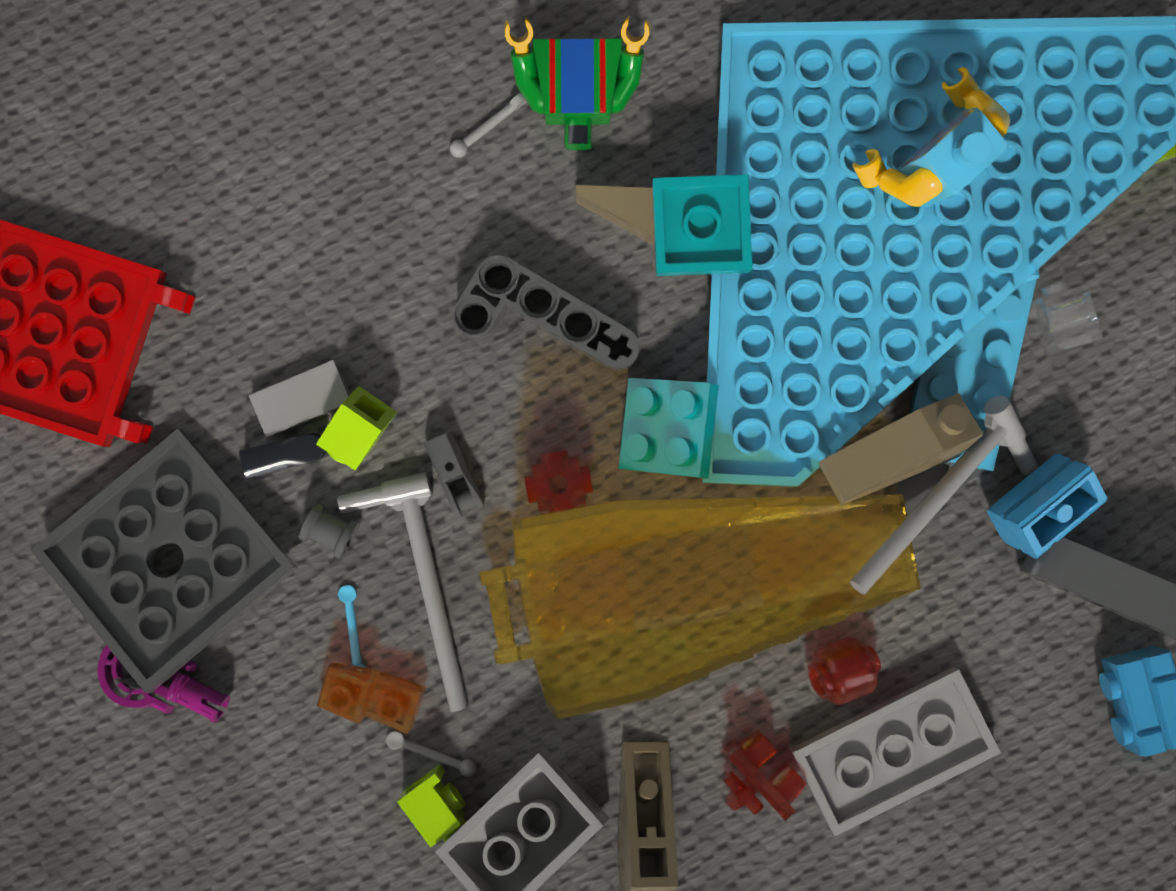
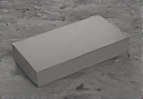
[249,360,350,438]

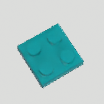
[652,174,753,276]
[618,378,719,479]

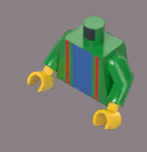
[504,16,650,151]

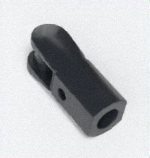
[239,433,327,479]

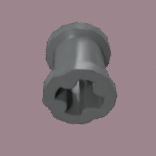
[299,502,360,560]

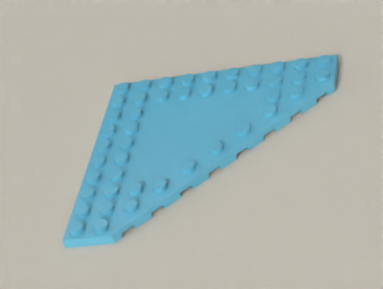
[703,16,1176,487]

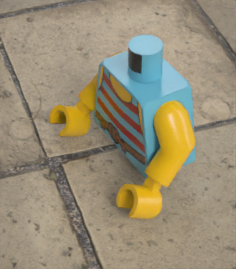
[852,67,1010,209]

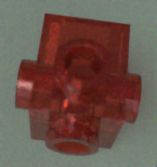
[524,450,593,519]

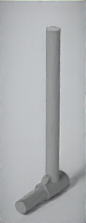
[850,396,1039,594]
[337,472,468,712]

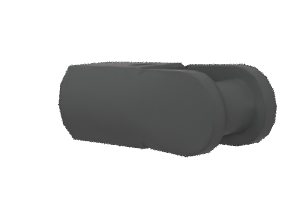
[424,431,485,519]

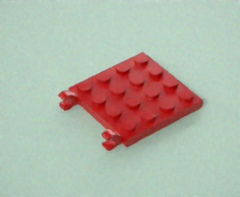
[0,219,196,447]

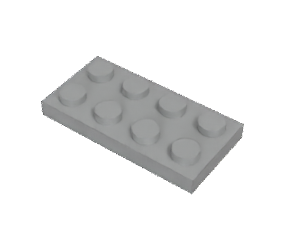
[790,667,1001,837]

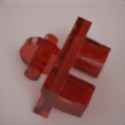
[723,730,807,821]

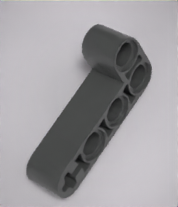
[453,255,640,371]
[1020,537,1176,640]

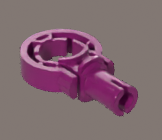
[97,645,230,723]

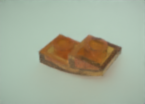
[317,662,426,734]

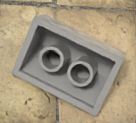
[436,752,609,891]

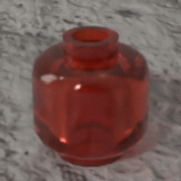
[808,636,881,705]

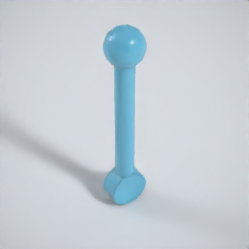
[338,585,367,681]

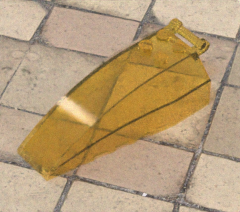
[479,494,921,719]

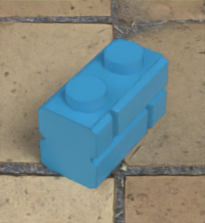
[987,453,1107,559]
[1099,646,1176,757]

